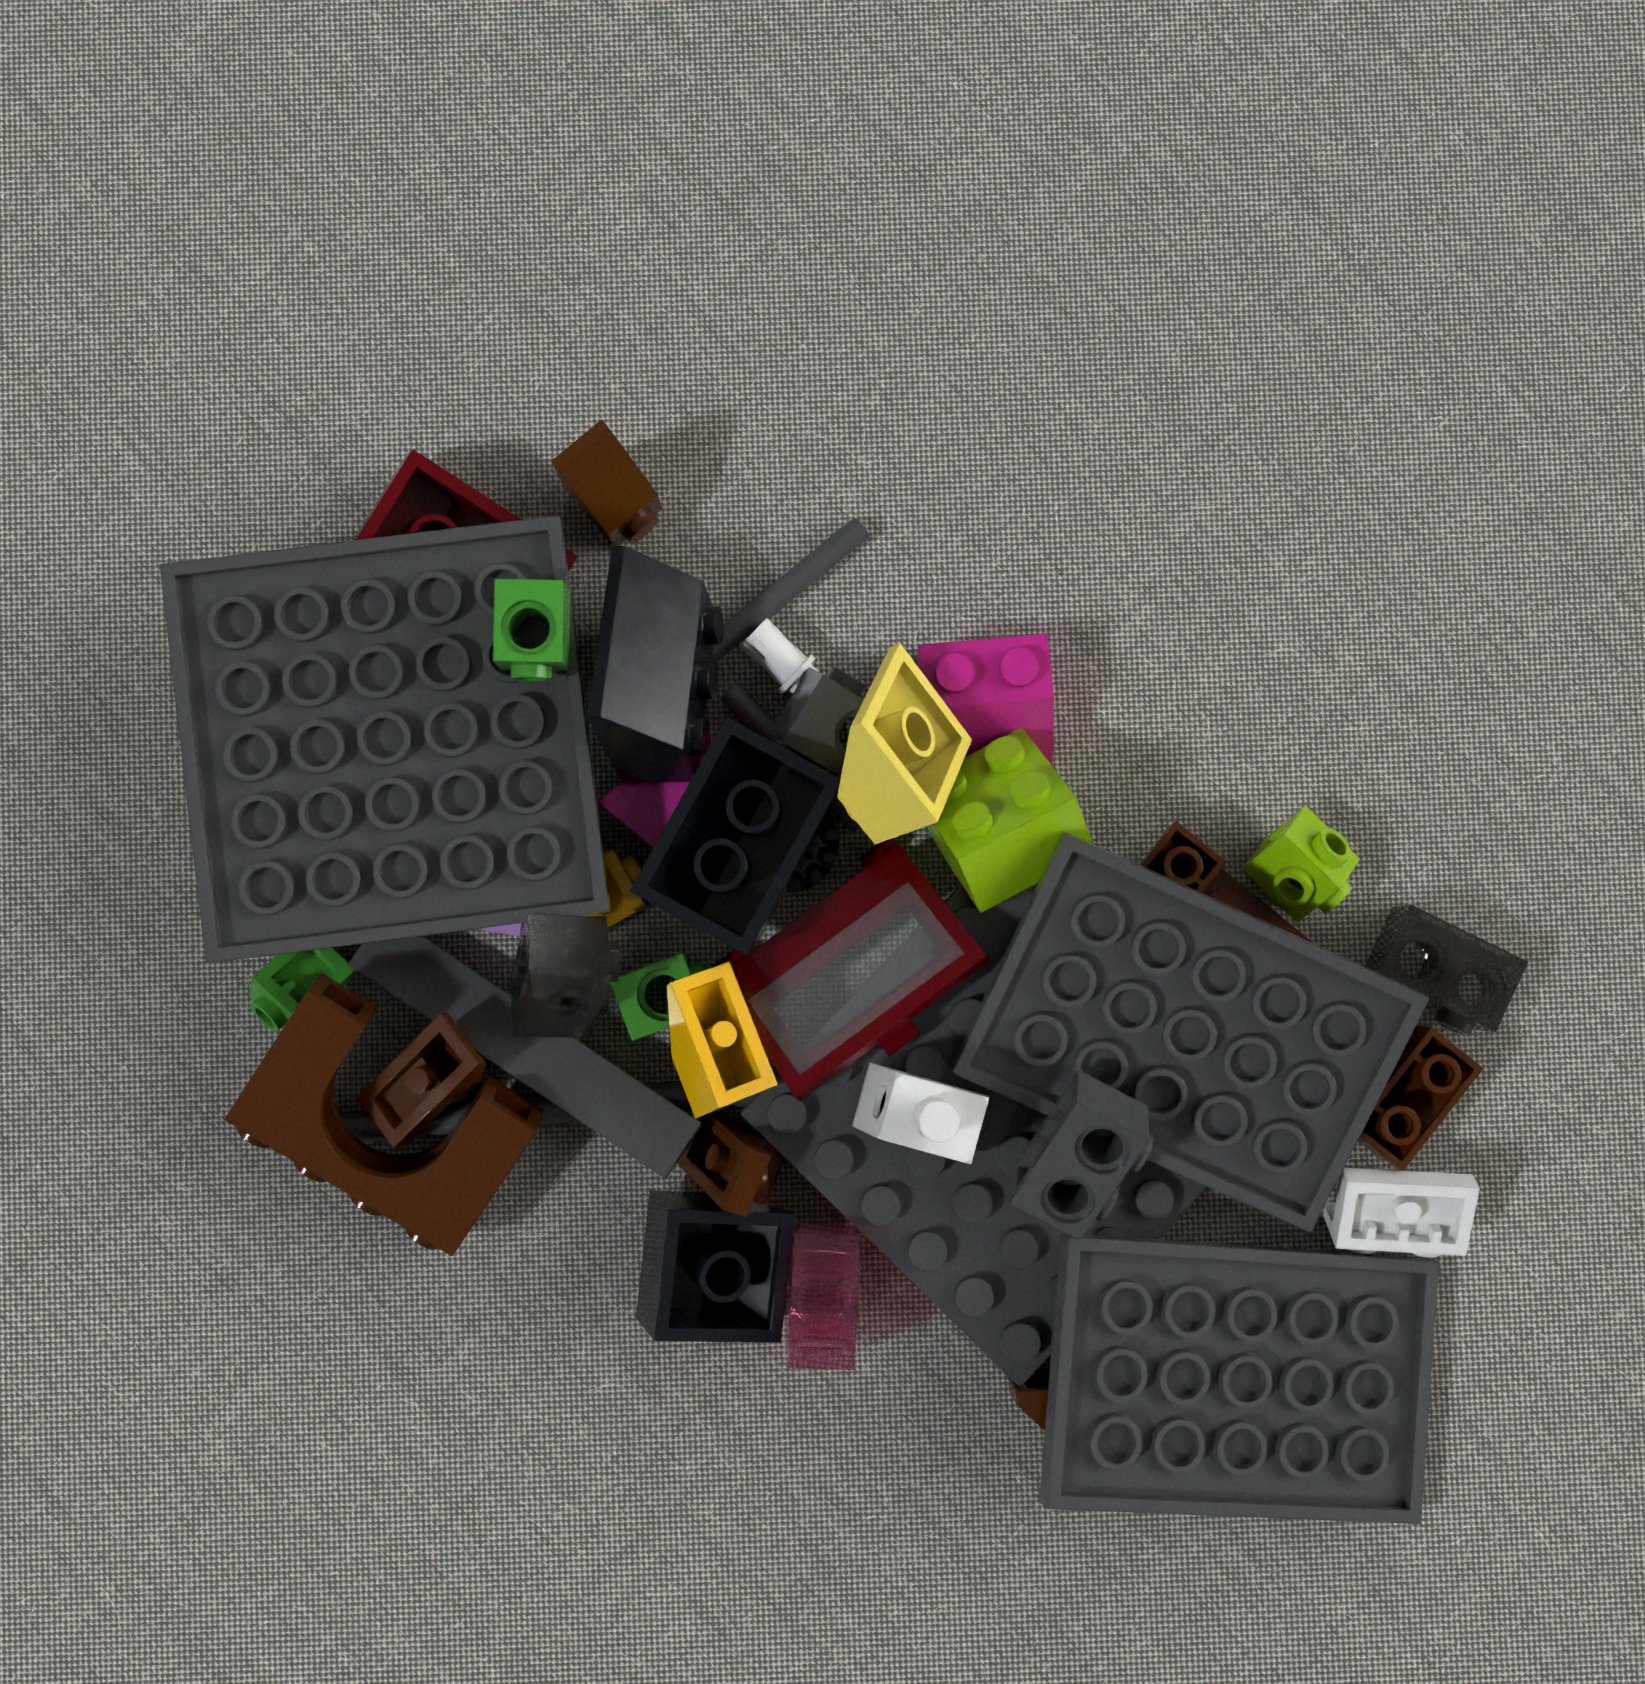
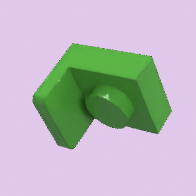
[250,948,355,1032]

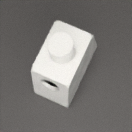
[852,1062,990,1164]

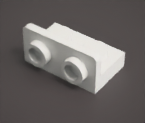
[1323,1167,1480,1258]

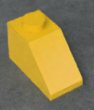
[667,961,778,1119]

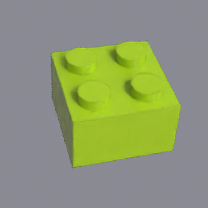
[927,727,1093,913]

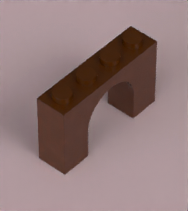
[224,973,543,1256]

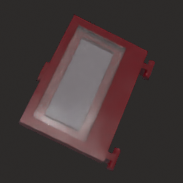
[710,839,989,1102]

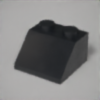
[636,1190,795,1343]

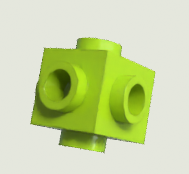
[1242,805,1360,923]

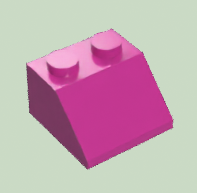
[915,633,1054,766]

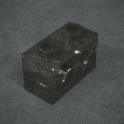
[1364,905,1528,1037]

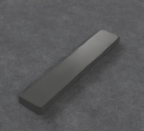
[348,936,703,1179]

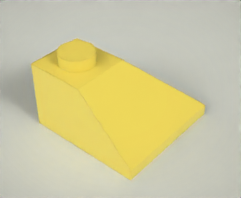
[837,643,972,844]

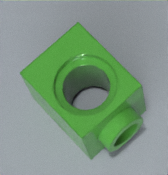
[493,579,570,682]
[609,952,705,1041]

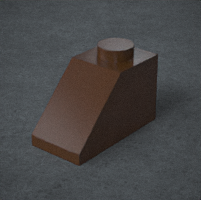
[551,419,662,546]

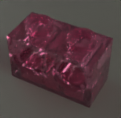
[787,1223,861,1370]

